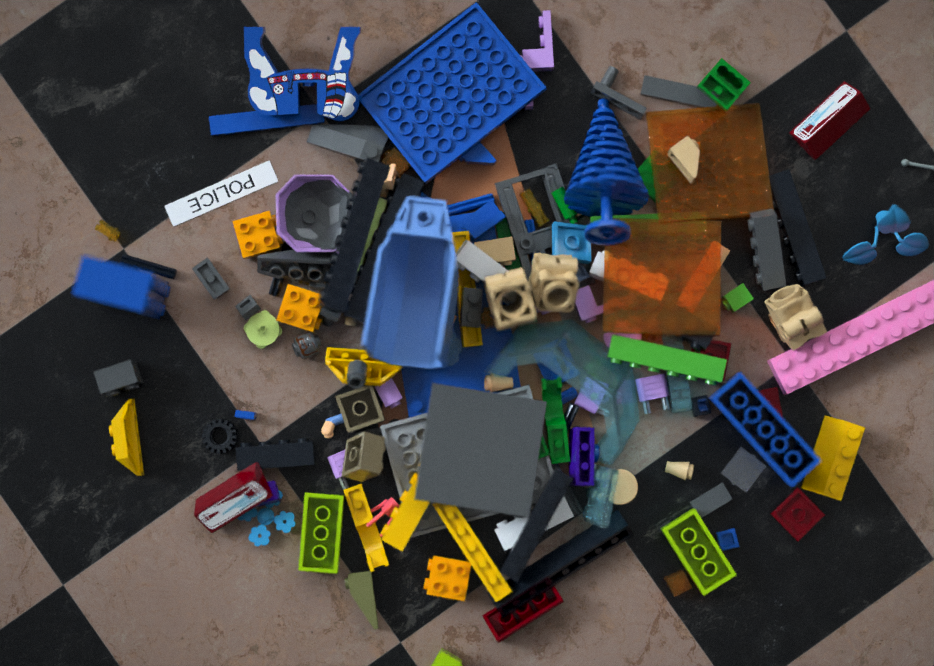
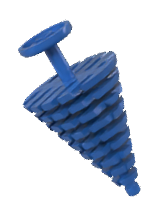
[564,99,649,246]

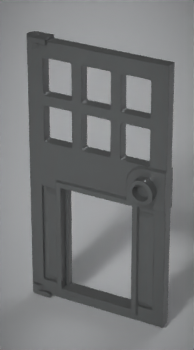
[495,164,596,288]

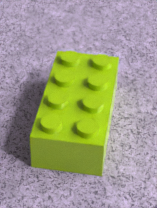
[298,492,345,574]
[660,508,736,595]

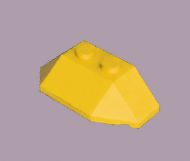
[325,347,402,386]
[109,399,144,476]

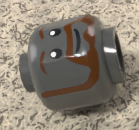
[292,331,322,359]

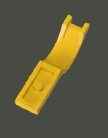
[343,484,389,572]

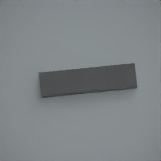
[640,75,718,110]

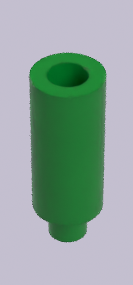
[551,187,578,224]

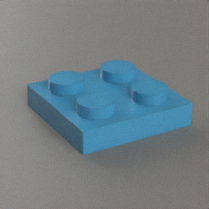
[552,222,591,264]

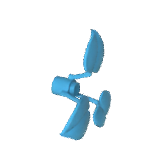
[842,205,929,264]

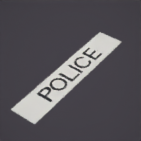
[165,161,278,227]

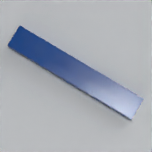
[209,104,325,136]

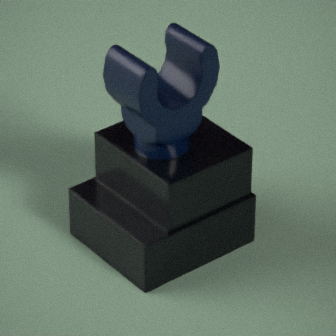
[689,395,711,417]

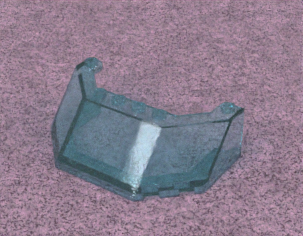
[483,319,640,465]

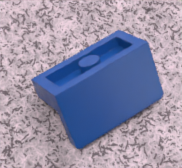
[462,200,506,241]

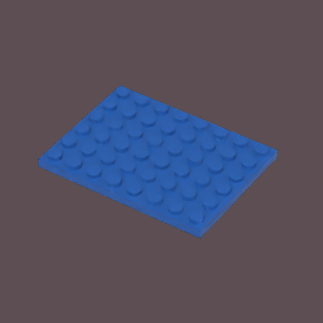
[358,2,547,184]

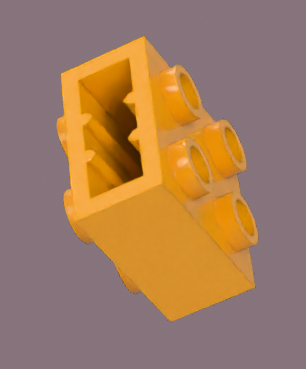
[233,211,283,260]
[276,284,322,333]
[424,555,471,601]

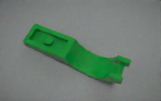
[541,376,570,464]

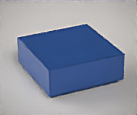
[235,410,256,420]
[715,528,739,551]

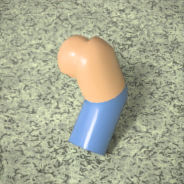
[321,414,344,439]

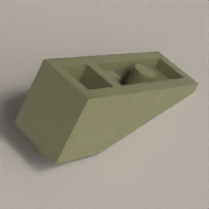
[345,570,379,630]

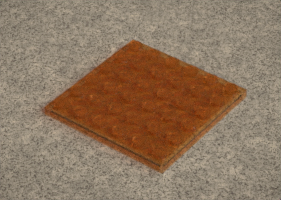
[645,103,774,224]
[603,218,721,336]

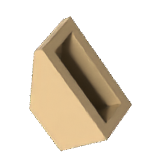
[667,136,700,184]
[474,237,516,266]

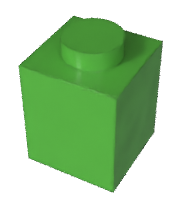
[722,283,754,313]

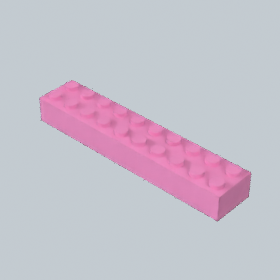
[767,280,934,395]

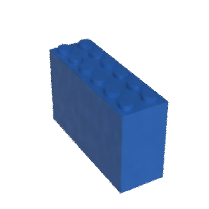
[72,255,171,319]
[708,372,821,487]

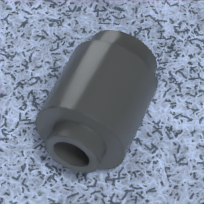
[347,360,367,389]

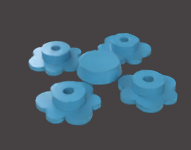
[237,491,296,547]

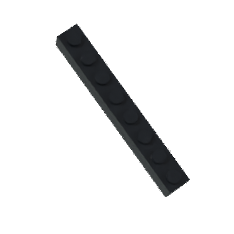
[318,158,389,314]
[344,173,425,325]
[487,510,634,618]

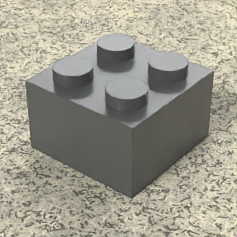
[94,360,143,397]

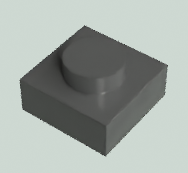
[235,295,261,320]

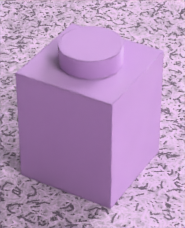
[375,378,403,409]

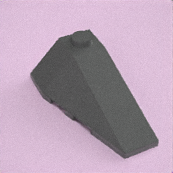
[307,124,389,162]
[257,250,335,290]

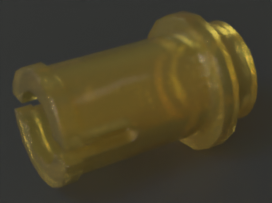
[95,220,121,242]

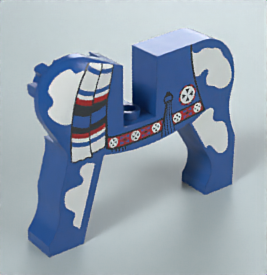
[244,27,361,121]

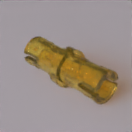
[519,188,549,227]

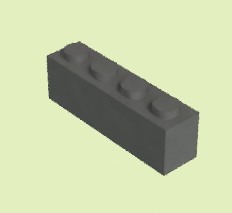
[748,209,786,291]

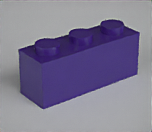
[569,427,594,487]

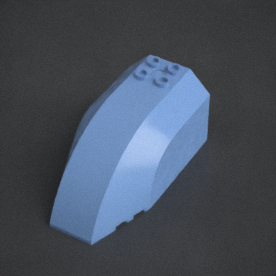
[362,196,459,370]

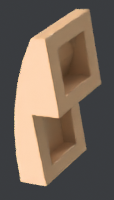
[380,164,397,198]

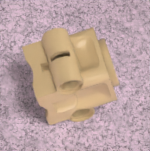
[528,253,579,312]
[484,268,537,331]
[765,284,827,350]

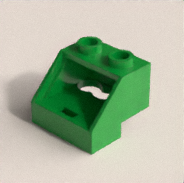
[697,58,751,112]

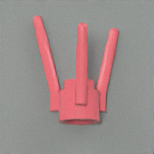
[367,497,400,537]

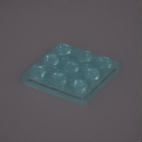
[583,464,619,528]

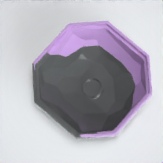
[276,175,352,252]

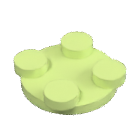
[244,310,282,349]

